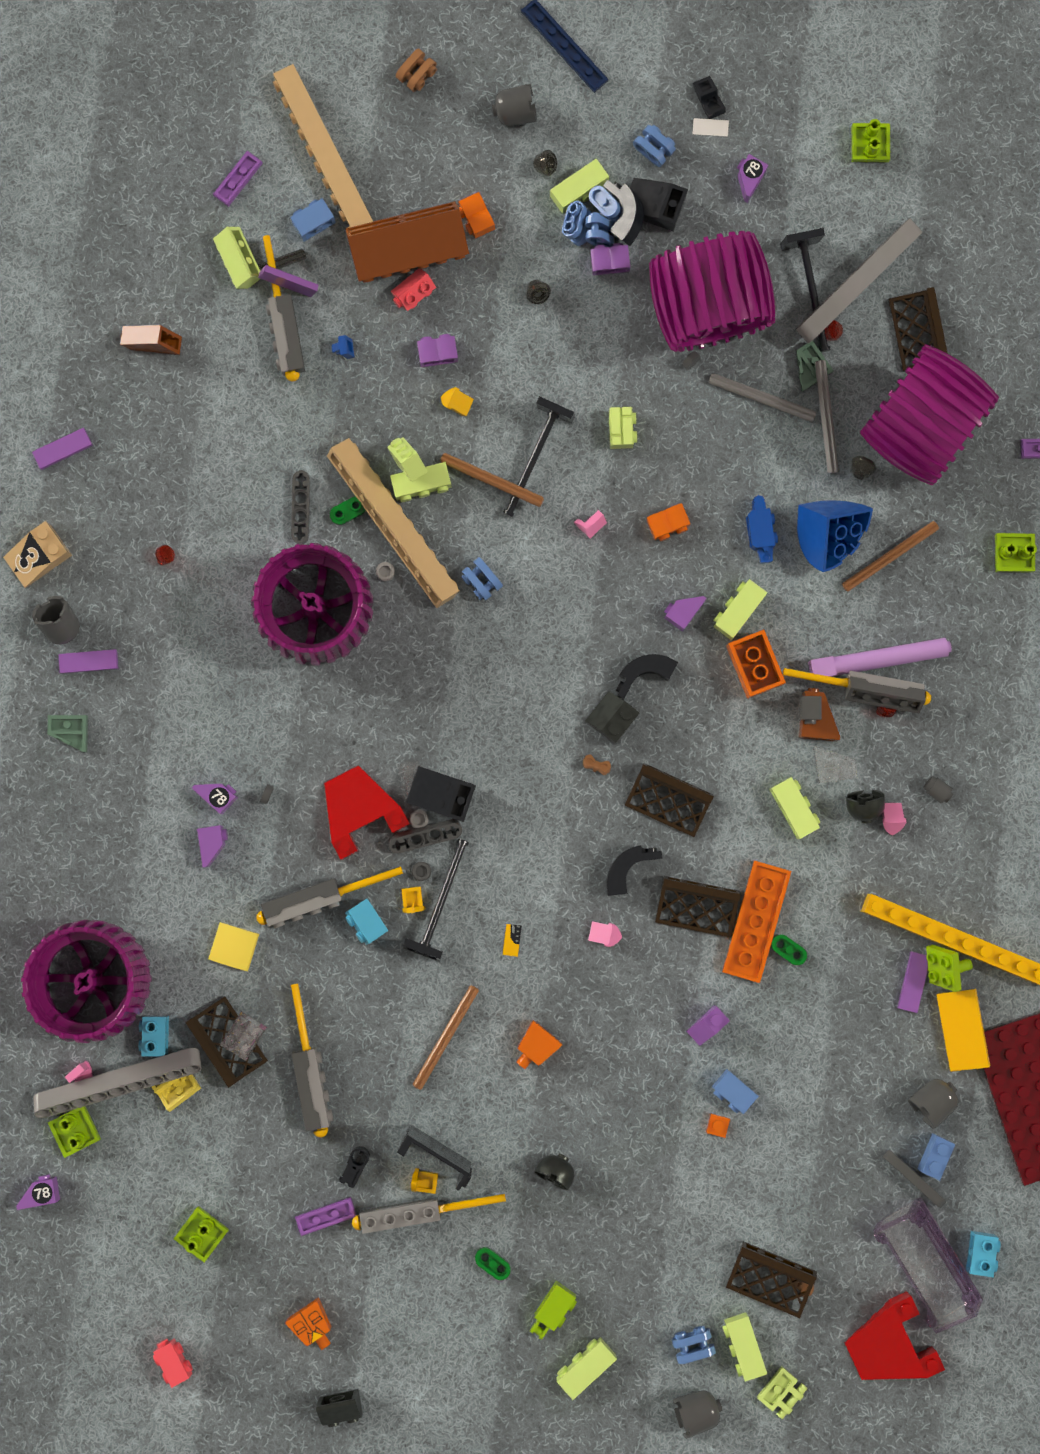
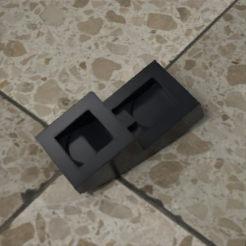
[693,76,726,119]

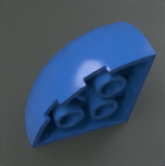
[797,500,873,572]

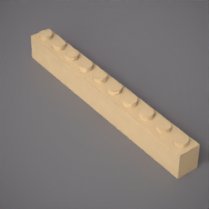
[273,64,373,228]
[327,438,460,608]

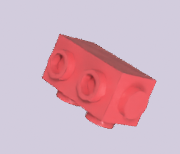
[391,269,437,311]
[153,1338,193,1388]

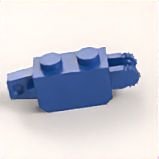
[746,495,778,564]

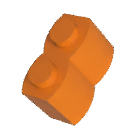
[458,192,495,239]
[646,503,691,542]

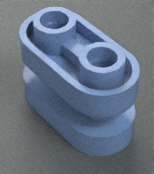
[633,125,676,167]
[589,186,621,223]
[562,201,592,246]
[585,212,614,247]
[461,557,503,601]
[672,1326,716,1364]

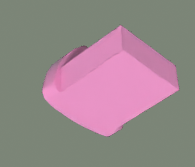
[574,510,607,539]
[882,803,907,835]
[588,921,622,947]
[65,1061,93,1083]

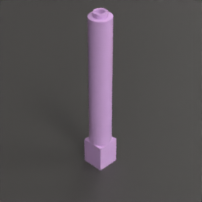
[808,638,952,677]

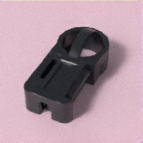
[339,1146,370,1188]

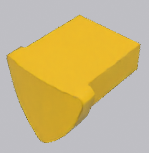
[441,387,474,416]
[401,887,426,913]
[411,1168,438,1194]

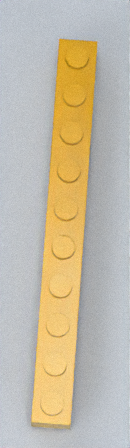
[860,894,1040,986]

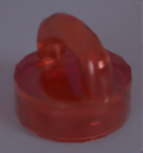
[825,320,843,341]
[155,545,175,566]
[876,706,897,717]

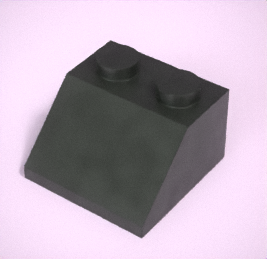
[585,691,639,744]
[316,1389,363,1427]

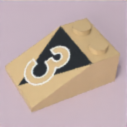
[3,521,72,588]

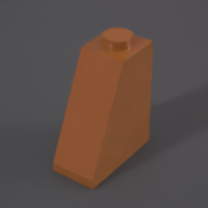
[120,325,182,355]
[799,688,840,742]

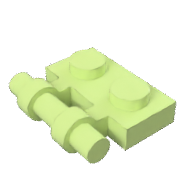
[757,1366,808,1419]

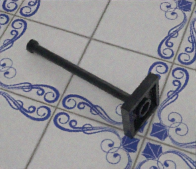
[780,228,831,353]
[503,396,575,517]
[403,839,469,962]

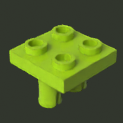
[851,119,890,163]
[995,533,1037,573]
[926,944,973,992]
[48,1106,101,1158]
[173,1206,229,1263]

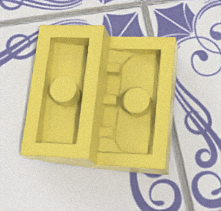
[208,922,259,971]
[152,1074,201,1112]

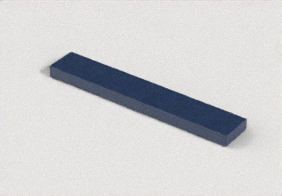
[521,0,608,93]

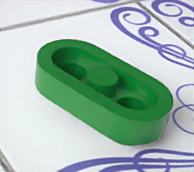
[330,497,365,525]
[771,934,807,965]
[475,1247,511,1280]

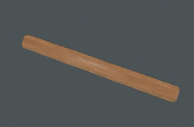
[441,453,544,507]
[842,521,939,592]
[413,985,479,1090]

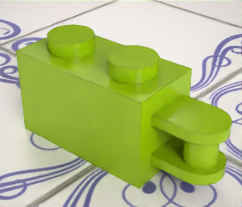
[530,1281,577,1340]

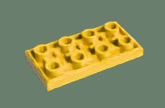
[936,989,990,1072]

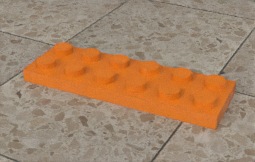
[722,860,792,983]

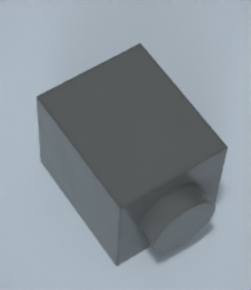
[799,696,822,725]

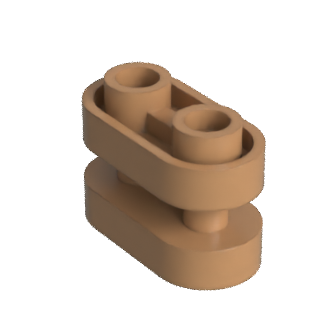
[396,48,437,92]

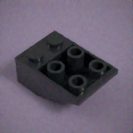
[630,178,688,232]
[406,766,476,822]

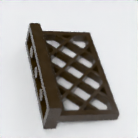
[889,287,948,372]
[625,763,714,837]
[655,876,741,938]
[185,997,268,1088]
[726,1241,817,1318]

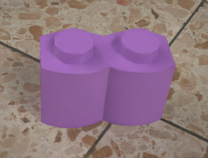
[590,243,630,275]
[417,334,458,367]

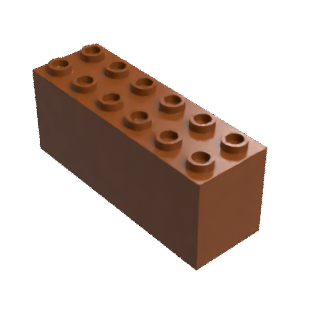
[345,201,469,283]

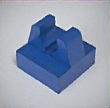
[332,335,355,359]

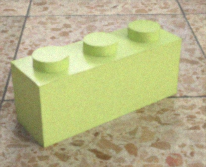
[550,159,609,214]
[213,227,260,289]
[387,437,428,482]
[390,462,452,502]
[713,579,768,640]
[769,777,820,839]
[722,1312,767,1382]
[557,1337,617,1400]

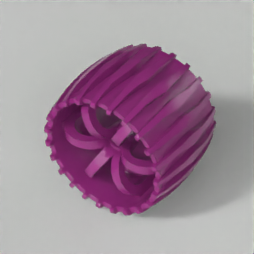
[649,231,775,352]
[860,345,999,485]
[251,543,373,666]
[21,920,152,1043]

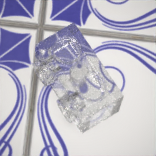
[220,1012,267,1061]

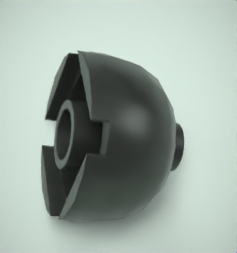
[846,790,885,823]
[535,1153,574,1191]

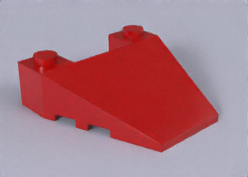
[324,765,411,860]
[844,1291,945,1380]

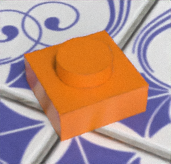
[706,1113,730,1138]

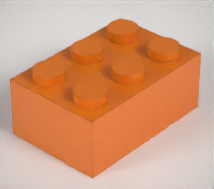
[726,630,786,699]

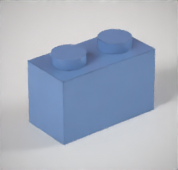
[290,198,336,242]
[712,1069,759,1114]
[917,1133,955,1181]

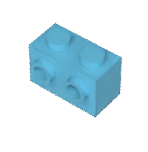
[345,898,388,945]
[138,1016,169,1057]
[966,1231,1001,1278]

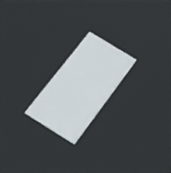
[693,118,729,136]

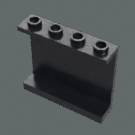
[397,1125,472,1191]

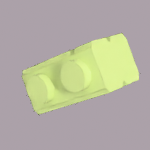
[609,407,637,449]

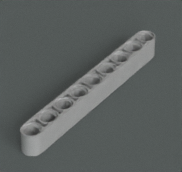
[795,218,922,344]
[33,1048,202,1118]

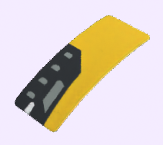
[503,924,522,957]

